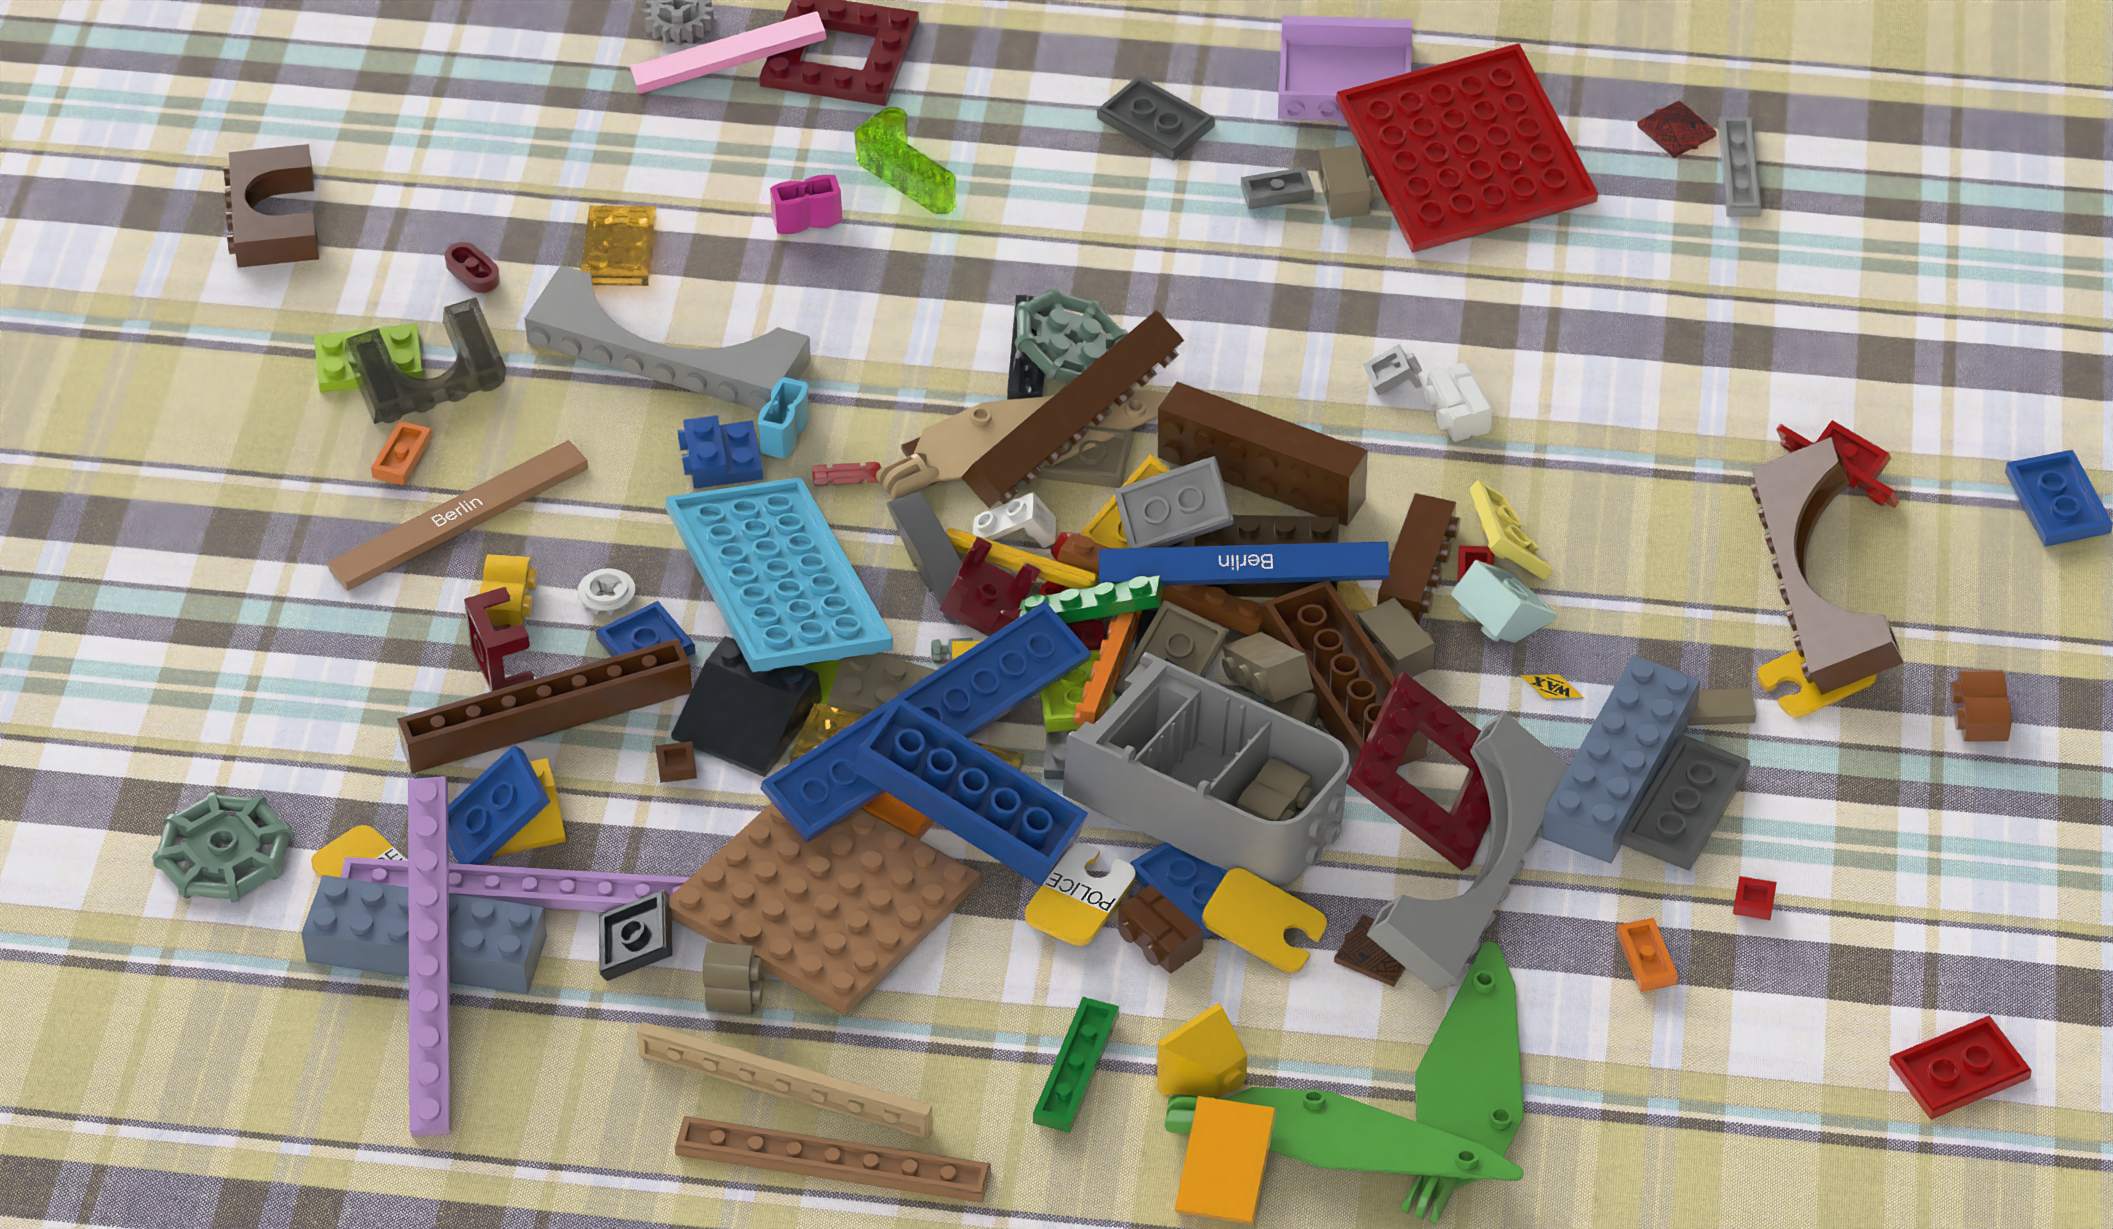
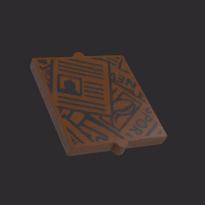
[1334,915,1406,987]

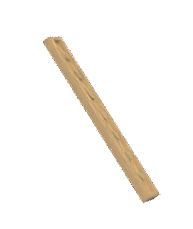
[637,1022,933,1139]

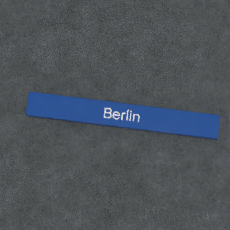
[1099,541,1390,586]

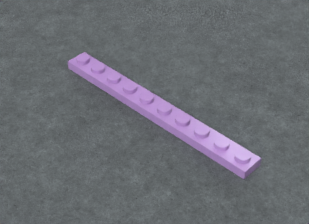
[408,776,451,1137]
[341,857,690,912]

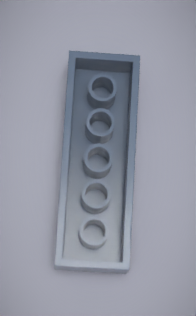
[1542,655,1701,864]
[301,875,547,994]

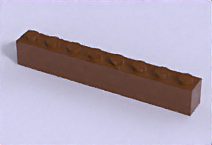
[961,309,1184,509]
[397,638,692,773]

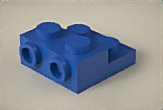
[677,415,763,489]

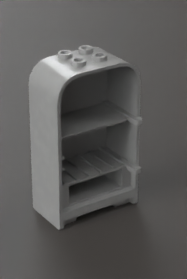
[1063,652,1349,886]

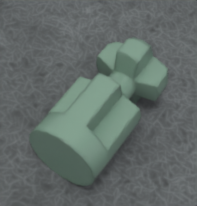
[931,638,973,661]

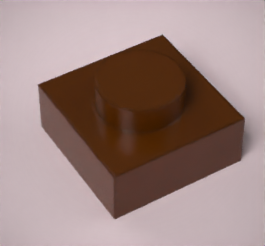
[655,741,697,783]

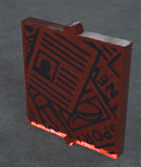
[1637,100,1717,158]

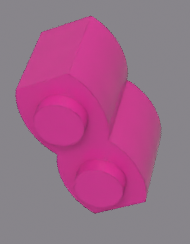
[770,175,843,234]

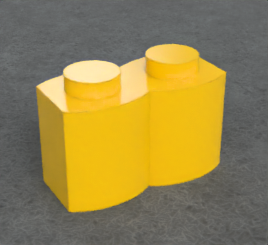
[479,554,537,627]

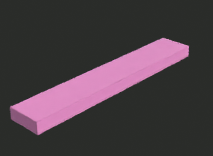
[630,11,827,94]

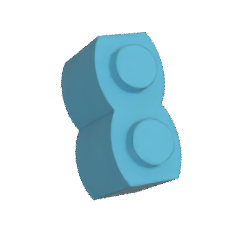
[758,377,810,459]

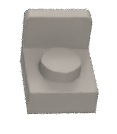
[1363,345,1422,395]

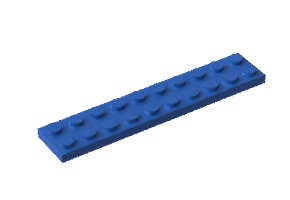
[760,601,1092,843]

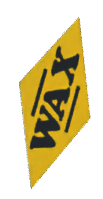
[1520,674,1584,699]

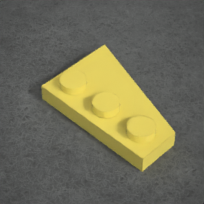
[1469,479,1553,580]

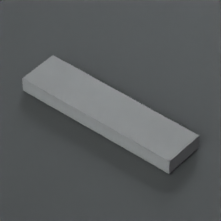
[1718,117,1761,217]

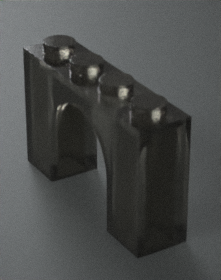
[345,297,506,424]

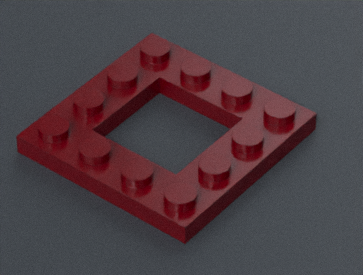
[759,0,919,106]
[1346,672,1491,871]

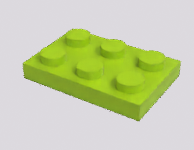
[314,323,423,393]

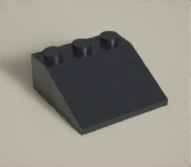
[671,636,822,777]

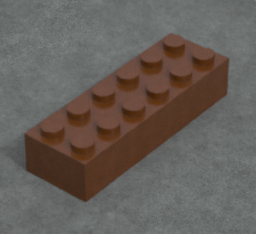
[1158,382,1368,527]
[1262,579,1428,768]

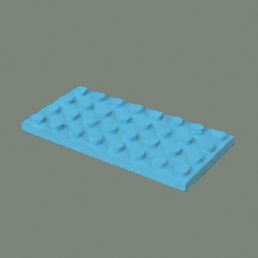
[666,477,893,672]

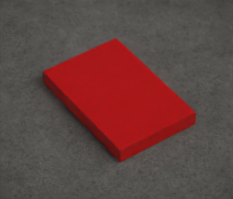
[1889,1015,2032,1120]

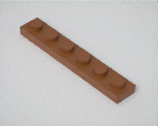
[1057,533,1263,636]

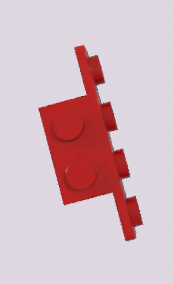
[1776,420,1899,508]

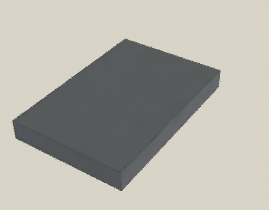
[1097,76,1215,161]

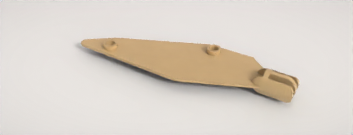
[876,389,1168,500]

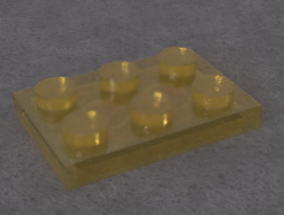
[580,205,657,286]

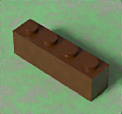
[1377,493,1461,625]

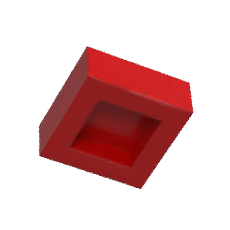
[1733,876,1777,920]

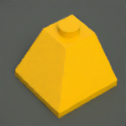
[492,758,566,857]
[1157,1003,1247,1098]

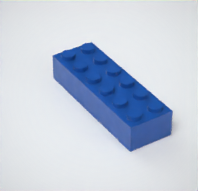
[852,696,1088,886]

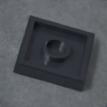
[599,890,673,981]

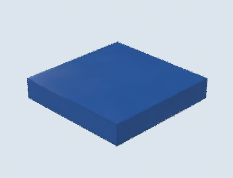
[596,601,696,657]

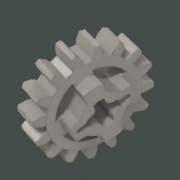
[643,0,714,45]

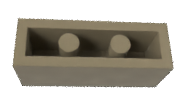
[1222,632,1313,703]

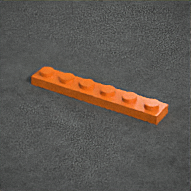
[1074,610,1142,728]

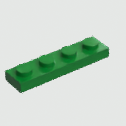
[1017,575,1164,624]
[1033,997,1119,1133]

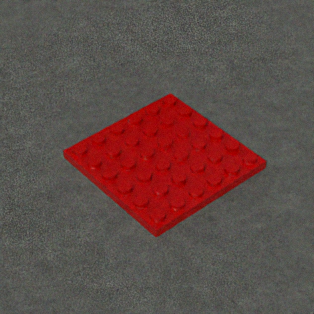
[1336,43,1599,253]

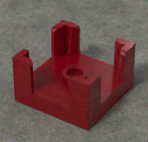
[939,536,1041,637]
[464,586,534,691]

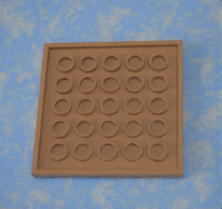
[669,802,981,1015]

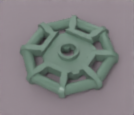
[1015,288,1128,383]
[152,792,293,903]

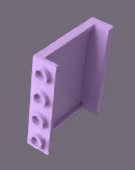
[1278,15,1413,121]

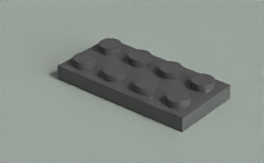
[1621,734,1750,871]

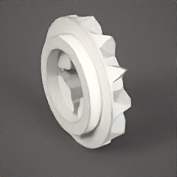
[578,568,635,615]

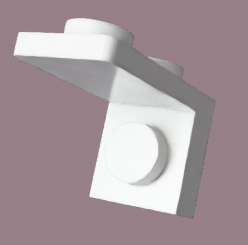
[973,492,1056,548]

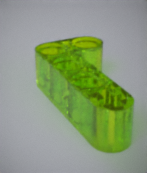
[854,107,957,214]

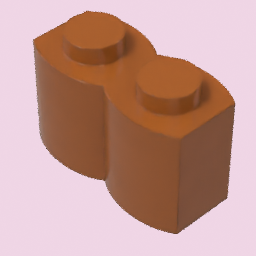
[1950,670,2012,741]

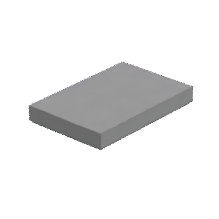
[1114,456,1235,548]

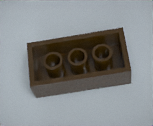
[1194,515,1339,597]

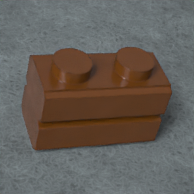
[1118,885,1203,974]

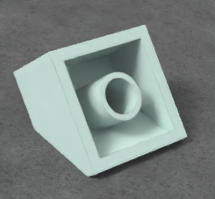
[1451,560,1558,643]

